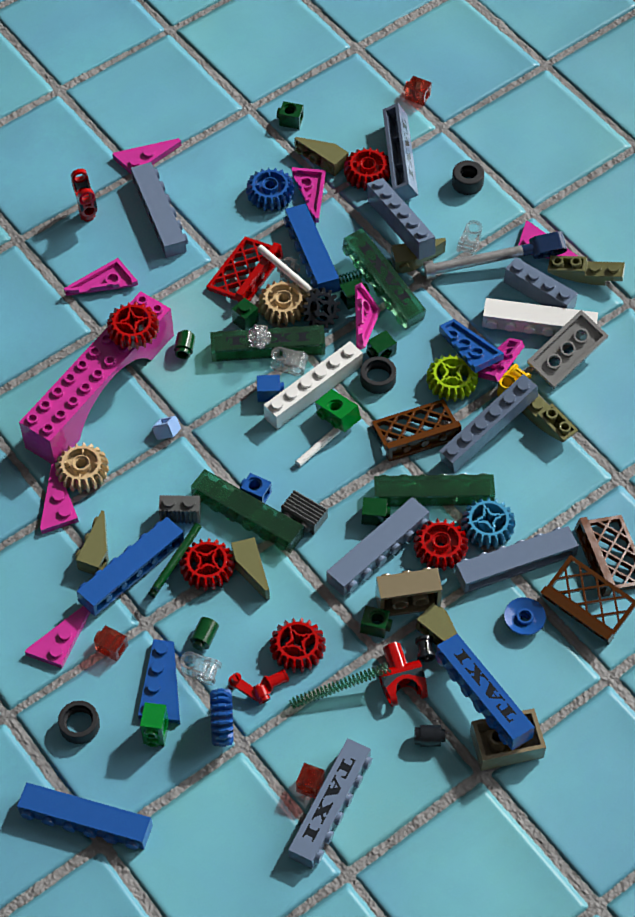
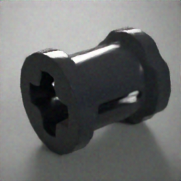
[415,635,435,662]

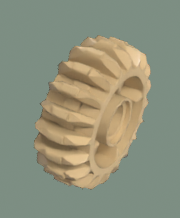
[258,279,308,326]
[55,442,109,494]

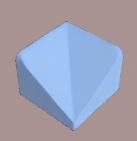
[152,416,181,440]

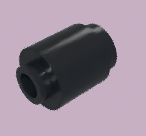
[414,725,445,747]

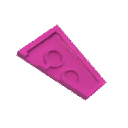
[477,338,525,382]

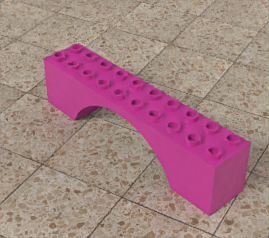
[19,291,174,464]

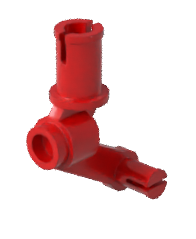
[228,669,289,705]

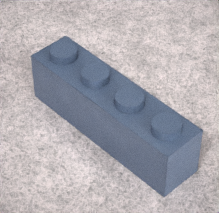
[504,257,578,309]

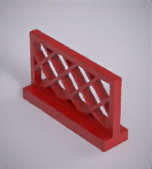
[206,236,284,303]

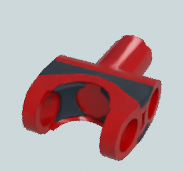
[70,169,97,222]
[378,642,428,707]

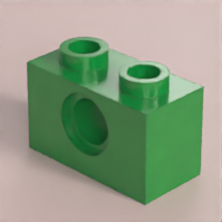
[315,389,361,433]
[140,702,169,747]

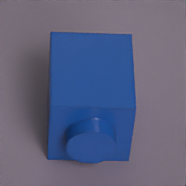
[257,375,284,402]

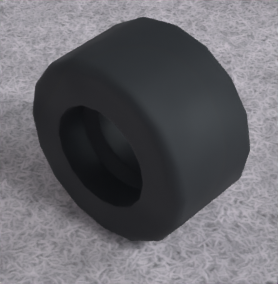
[452,160,484,195]

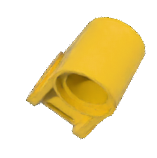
[497,363,531,396]

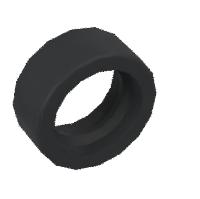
[360,356,396,394]
[58,701,100,744]

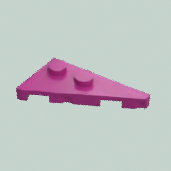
[63,258,138,296]

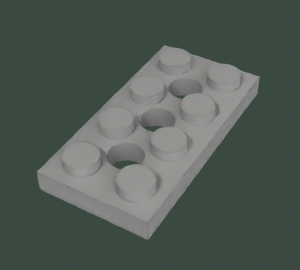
[527,310,609,389]

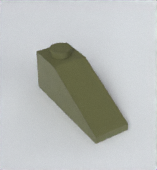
[391,238,446,274]
[229,537,270,600]
[416,603,457,645]

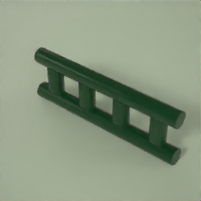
[148,523,202,598]

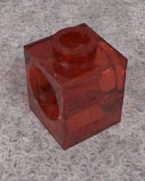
[404,76,432,106]
[94,625,128,662]
[296,763,325,798]

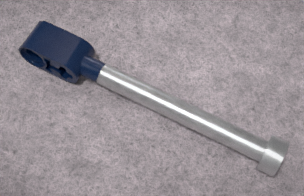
[423,231,567,280]

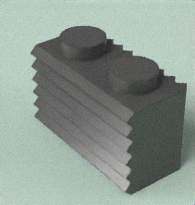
[281,490,328,535]
[159,495,201,524]

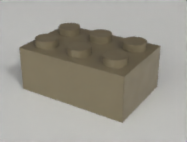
[375,568,443,616]
[470,708,546,771]

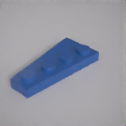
[439,319,504,373]
[138,639,180,724]

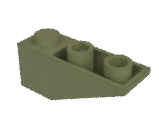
[294,137,349,176]
[75,510,109,575]

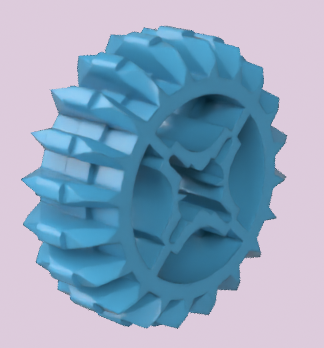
[461,497,516,549]

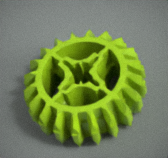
[426,353,478,402]

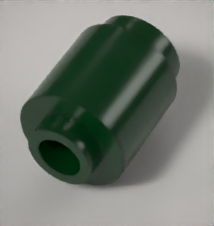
[174,330,195,359]

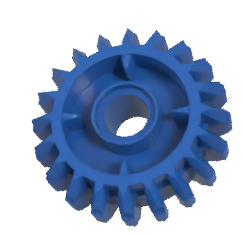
[246,167,294,211]
[210,688,234,747]

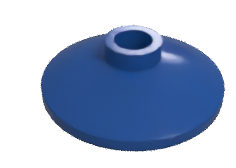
[504,597,546,635]

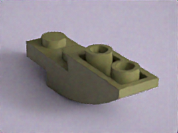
[548,256,625,286]
[522,395,578,442]

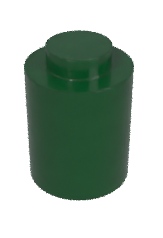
[190,617,219,651]

